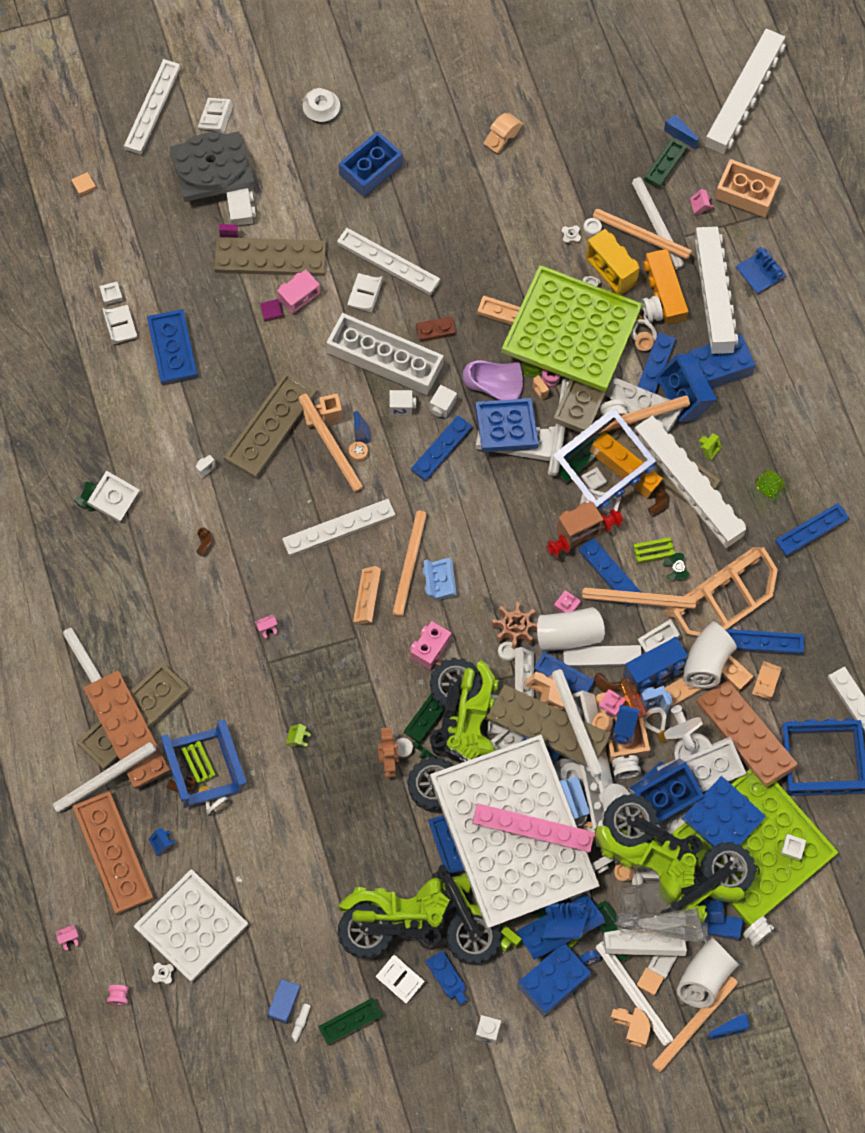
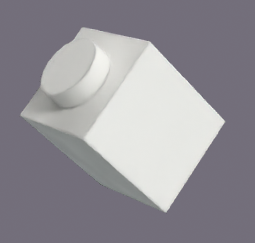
[430,385,457,418]
[390,390,416,415]
[475,1015,501,1045]

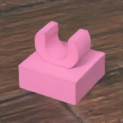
[690,189,713,215]
[554,590,581,613]
[254,615,277,638]
[598,690,626,717]
[55,924,78,950]

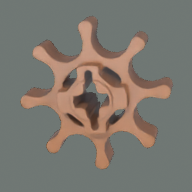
[491,602,537,649]
[378,727,399,778]

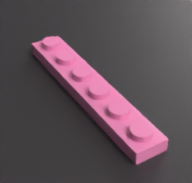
[472,803,594,853]

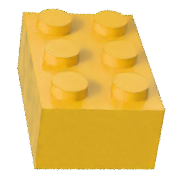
[585,229,639,295]

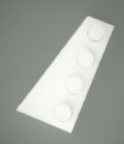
[605,378,684,433]
[475,426,555,461]
[603,919,687,956]

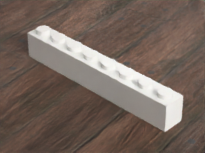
[705,29,786,154]
[695,227,738,354]
[634,415,746,548]
[572,691,621,847]

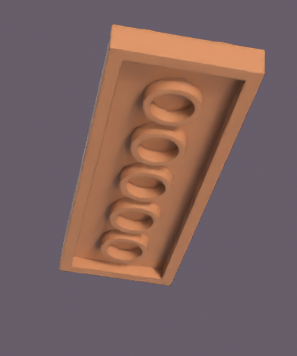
[83,670,170,790]
[696,680,798,788]
[73,791,154,915]

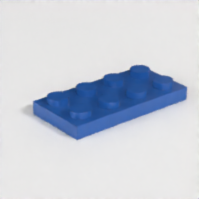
[147,309,198,384]
[516,894,605,960]

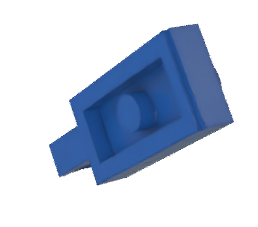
[425,950,467,1006]

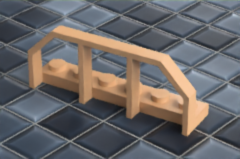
[663,547,778,636]

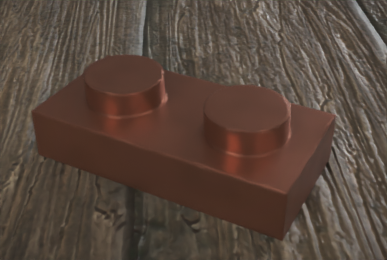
[416,316,456,342]

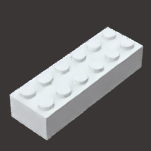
[326,313,443,396]

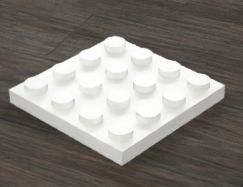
[134,869,249,983]

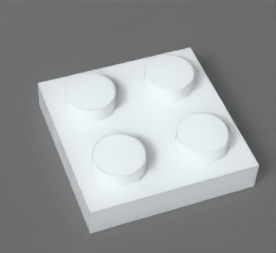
[87,471,139,523]

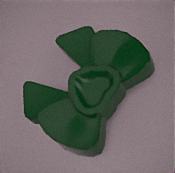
[74,481,97,511]
[663,553,690,582]
[412,741,438,759]

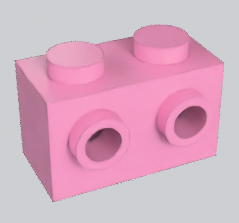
[277,269,320,314]
[410,621,451,670]

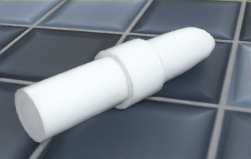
[291,1004,311,1043]

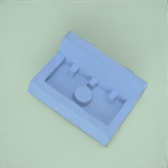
[423,558,457,601]
[640,686,672,716]
[559,776,590,819]

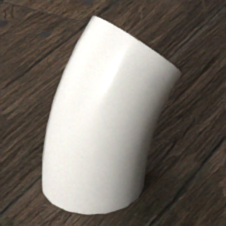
[537,607,605,651]
[683,621,737,688]
[677,937,739,1008]

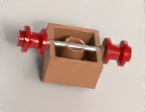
[546,501,623,558]

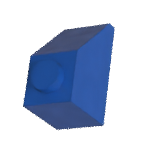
[612,705,639,745]

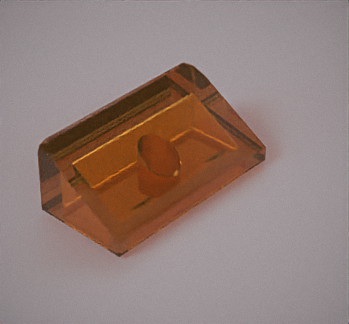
[619,678,647,719]

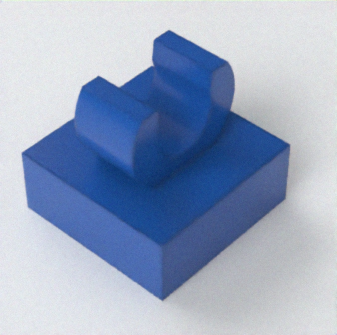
[148,828,175,856]

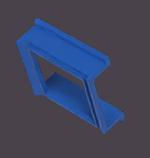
[160,720,247,808]

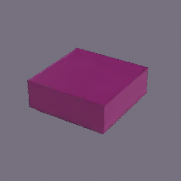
[219,224,239,238]
[260,299,282,322]

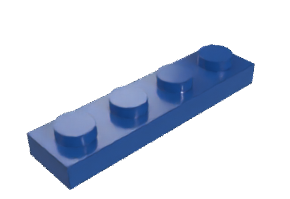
[637,332,676,394]
[411,415,473,482]
[775,503,849,557]
[578,538,642,607]
[726,629,804,655]

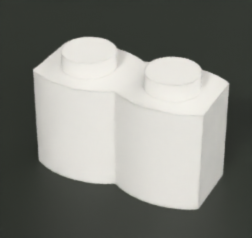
[227,188,256,225]

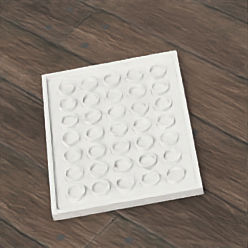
[429,735,599,929]

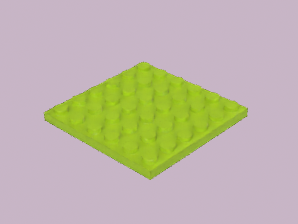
[501,265,643,392]
[671,769,839,927]

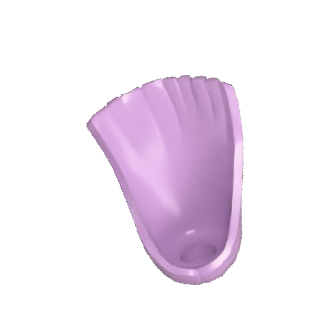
[463,360,523,400]

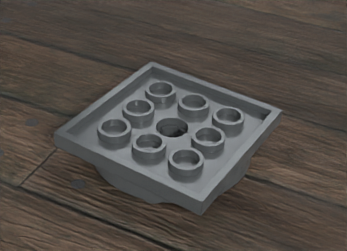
[169,131,255,202]

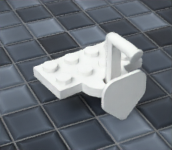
[657,705,746,792]

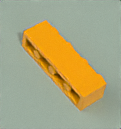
[643,249,688,325]
[589,431,663,499]

